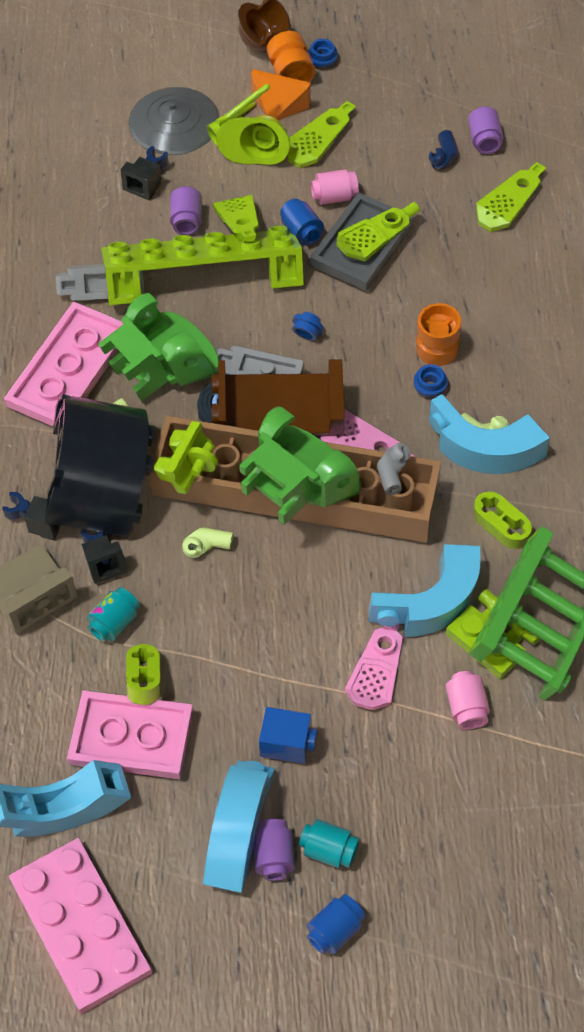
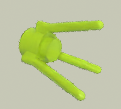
[207,84,270,147]

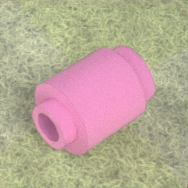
[311,169,359,205]
[446,671,490,730]

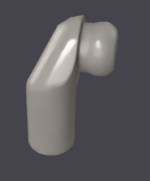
[377,443,411,495]

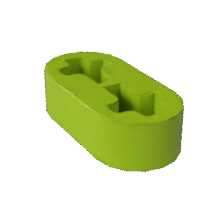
[473,491,532,549]
[126,644,160,705]

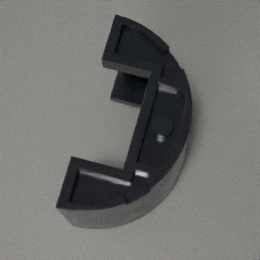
[44,394,154,537]

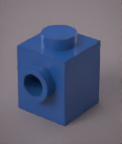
[259,707,318,764]

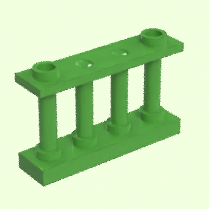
[469,526,584,701]

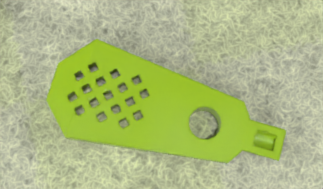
[287,101,356,168]
[476,162,546,232]
[212,195,259,242]
[337,202,420,262]

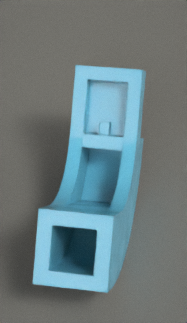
[429,394,550,474]
[368,544,481,637]
[0,760,131,837]
[203,761,275,893]

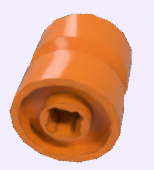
[267,31,316,82]
[416,303,462,366]

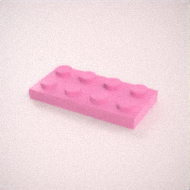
[4,301,123,427]
[8,838,152,1015]

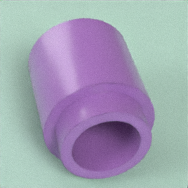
[468,107,503,154]
[170,186,202,235]
[254,819,294,881]

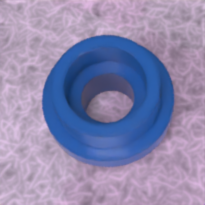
[308,39,338,67]
[292,312,325,341]
[414,364,447,397]

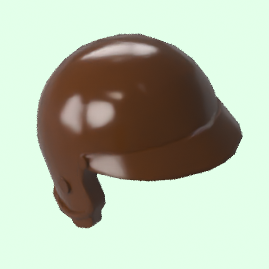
[238,0,291,53]

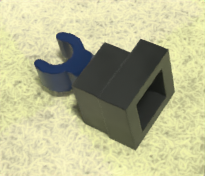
[120,146,169,200]
[2,492,61,541]
[81,529,128,584]

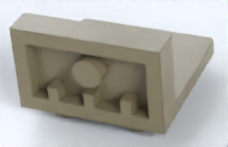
[0,544,78,634]

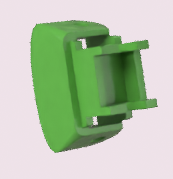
[98,292,219,402]
[239,406,361,525]

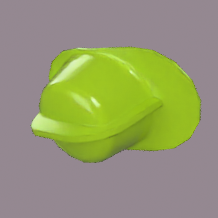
[216,115,290,165]

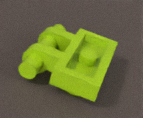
[446,589,540,680]

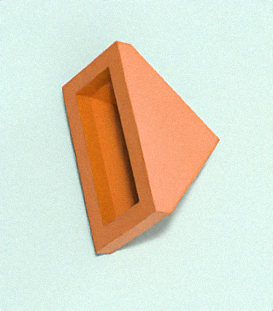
[251,69,311,120]

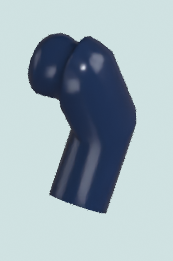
[429,130,458,169]

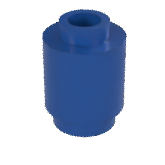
[280,199,324,245]
[306,894,366,954]

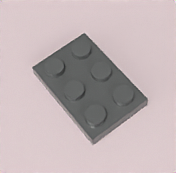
[310,192,414,291]

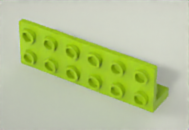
[101,225,304,305]

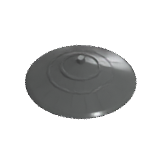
[129,87,219,155]

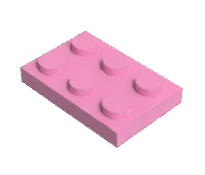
[67,690,194,780]

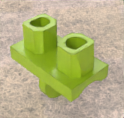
[154,421,218,494]

